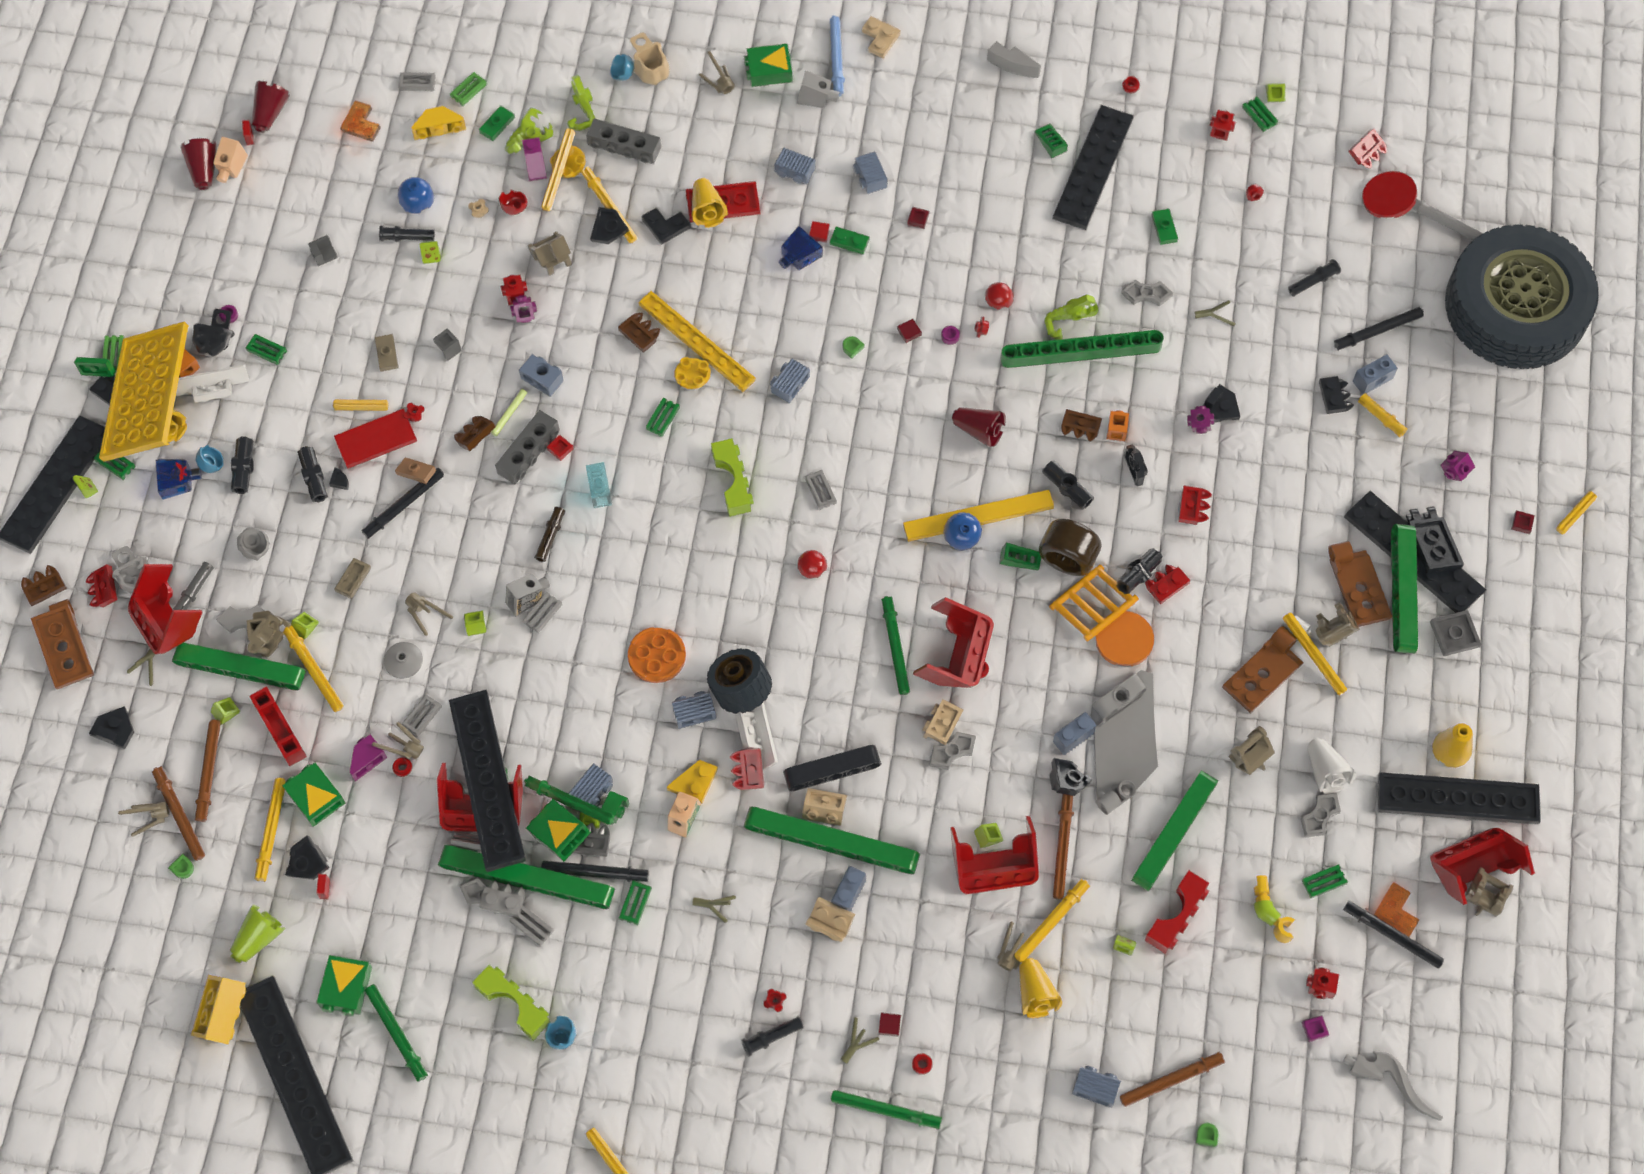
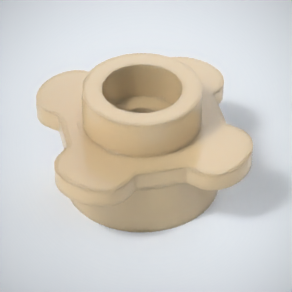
[468,199,489,218]

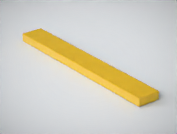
[638,291,756,392]
[903,490,1054,542]

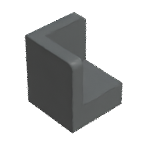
[308,235,338,266]
[433,328,462,361]

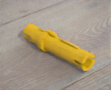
[1358,393,1408,438]

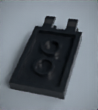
[1406,506,1464,573]

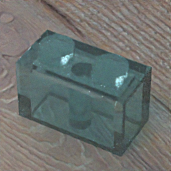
[585,462,612,508]

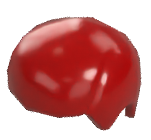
[498,190,528,215]
[985,282,1014,310]
[798,550,827,578]

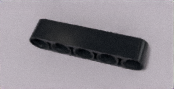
[783,745,881,791]

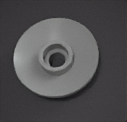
[384,642,423,679]

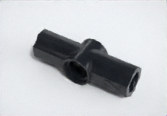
[231,436,254,494]
[297,446,328,503]
[1042,460,1094,510]
[1116,548,1163,594]

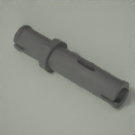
[173,561,214,610]

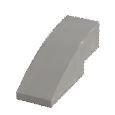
[987,41,1041,78]

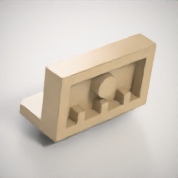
[923,699,963,745]
[802,788,847,826]
[806,897,855,942]

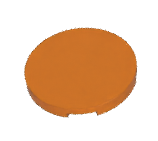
[1096,611,1154,666]
[628,627,686,683]

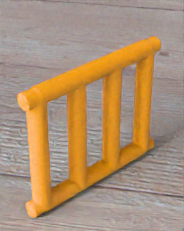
[1049,564,1139,642]

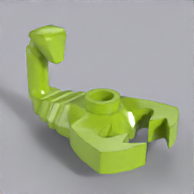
[567,75,596,131]
[505,108,553,154]
[1044,295,1098,340]

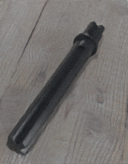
[1334,307,1424,350]
[361,468,444,539]
[541,860,649,882]
[1343,900,1444,968]

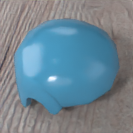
[610,54,634,81]
[195,445,224,473]
[545,1016,576,1049]

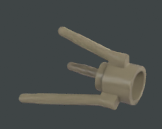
[699,51,735,94]
[405,592,453,636]
[372,722,424,760]
[118,801,169,837]
[997,921,1024,972]

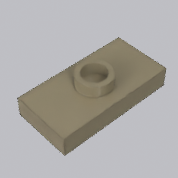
[375,334,399,372]
[334,558,371,599]

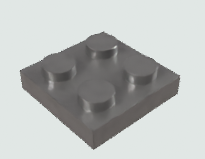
[1430,610,1482,657]

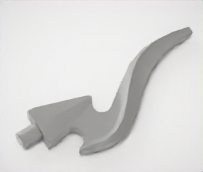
[1343,1051,1443,1121]

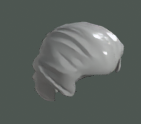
[237,527,270,561]

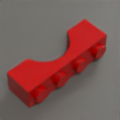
[249,686,307,767]
[1144,870,1210,954]

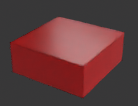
[242,120,254,145]
[809,221,830,243]
[547,435,574,461]
[316,874,330,899]

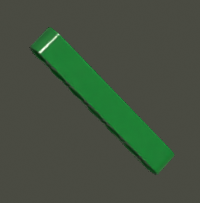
[1391,524,1418,654]
[172,643,306,691]
[1131,770,1219,892]

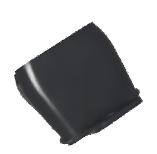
[192,309,234,357]

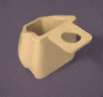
[630,33,669,85]

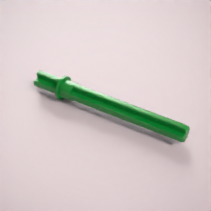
[881,596,910,695]
[524,775,614,825]
[365,984,428,1082]
[831,1090,942,1129]

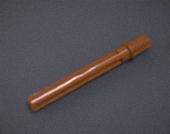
[195,719,221,822]
[152,766,205,861]
[1053,794,1074,900]
[1120,1052,1225,1107]

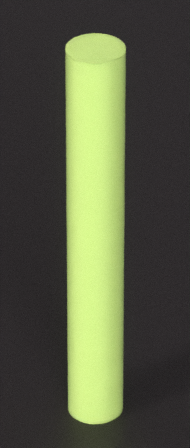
[491,389,527,436]

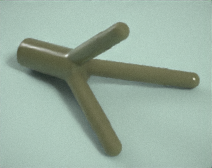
[1194,300,1236,326]
[127,649,155,686]
[692,895,736,923]
[840,1017,880,1064]

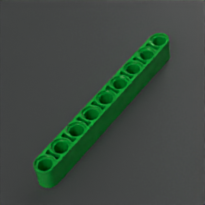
[1000,330,1164,368]
[743,806,920,874]
[438,845,615,909]

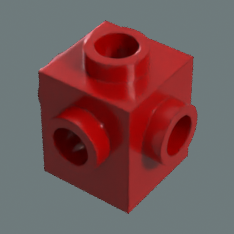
[1209,110,1236,141]
[501,274,528,306]
[1306,968,1340,999]

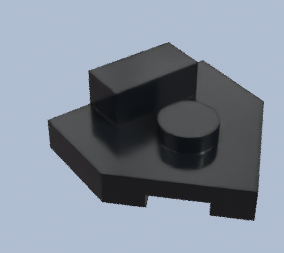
[590,207,630,244]
[1203,384,1240,423]
[1124,444,1148,487]
[89,706,134,749]
[1049,758,1092,796]
[285,835,330,880]

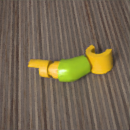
[1254,875,1295,943]

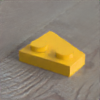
[667,760,718,804]

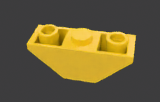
[411,106,466,140]

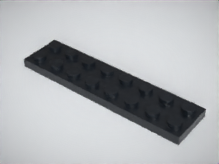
[1053,105,1134,230]
[0,415,105,554]
[1344,491,1487,613]
[1378,772,1541,824]

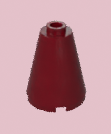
[252,81,290,133]
[181,138,217,190]
[952,407,1006,447]

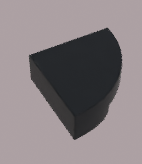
[329,467,349,490]

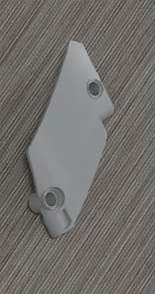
[1092,670,1158,815]

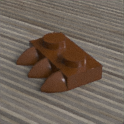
[618,313,660,353]
[1061,409,1102,442]
[454,416,496,451]
[21,565,67,606]

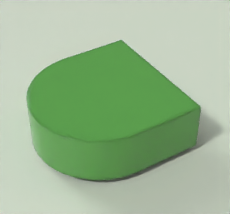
[843,336,865,358]
[168,854,194,879]
[1195,1123,1219,1147]

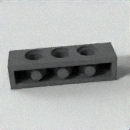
[587,118,661,164]
[495,410,559,484]

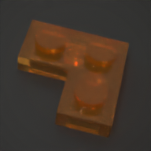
[340,100,380,142]
[1374,882,1419,937]

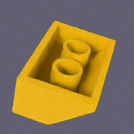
[191,974,246,1045]

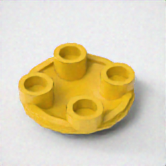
[550,145,586,178]
[674,357,711,389]

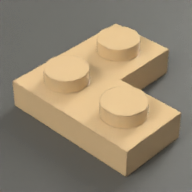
[862,16,901,59]

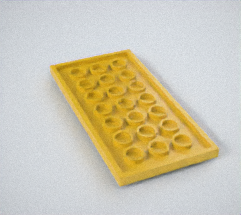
[99,321,189,462]

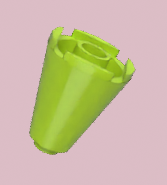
[230,904,285,963]

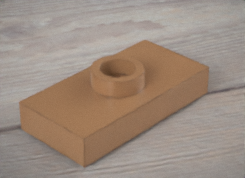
[395,457,436,484]

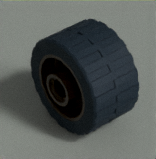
[707,648,772,714]

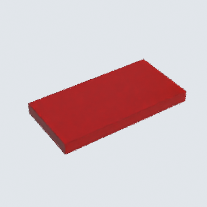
[685,181,760,223]
[334,408,417,469]

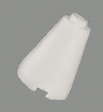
[1307,738,1356,794]

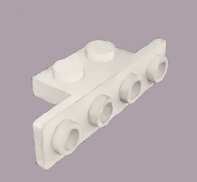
[176,364,249,403]
[735,702,778,770]

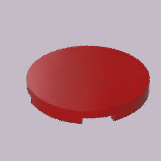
[1362,171,1417,218]

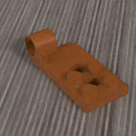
[1328,541,1392,627]
[31,599,95,690]
[1222,626,1304,714]

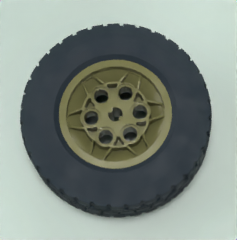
[1445,224,1599,369]

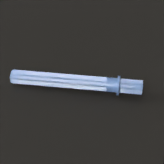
[830,15,845,97]

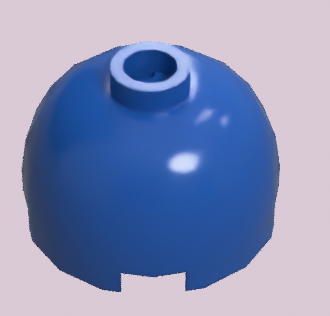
[398,177,434,214]
[943,512,982,551]

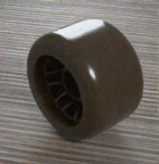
[1039,519,1102,576]

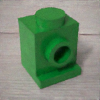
[601,791,630,825]

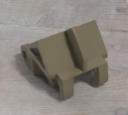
[527,231,572,276]
[1316,602,1360,647]
[246,611,291,657]
[1228,726,1275,775]
[1465,867,1514,917]

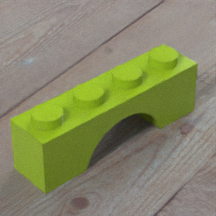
[711,438,754,517]
[472,964,551,1041]

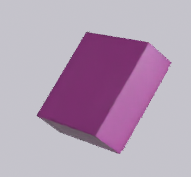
[1302,1015,1329,1042]

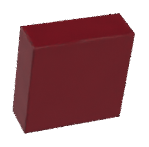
[907,207,930,229]
[897,319,922,343]
[1511,510,1535,534]
[878,1013,901,1037]

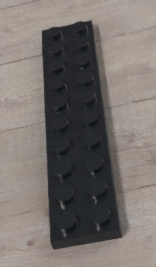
[449,689,526,872]
[240,975,354,1174]

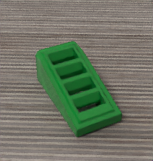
[1035,124,1068,158]
[999,542,1041,570]

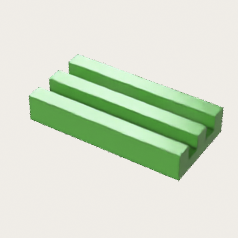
[450,72,487,106]
[103,335,124,370]

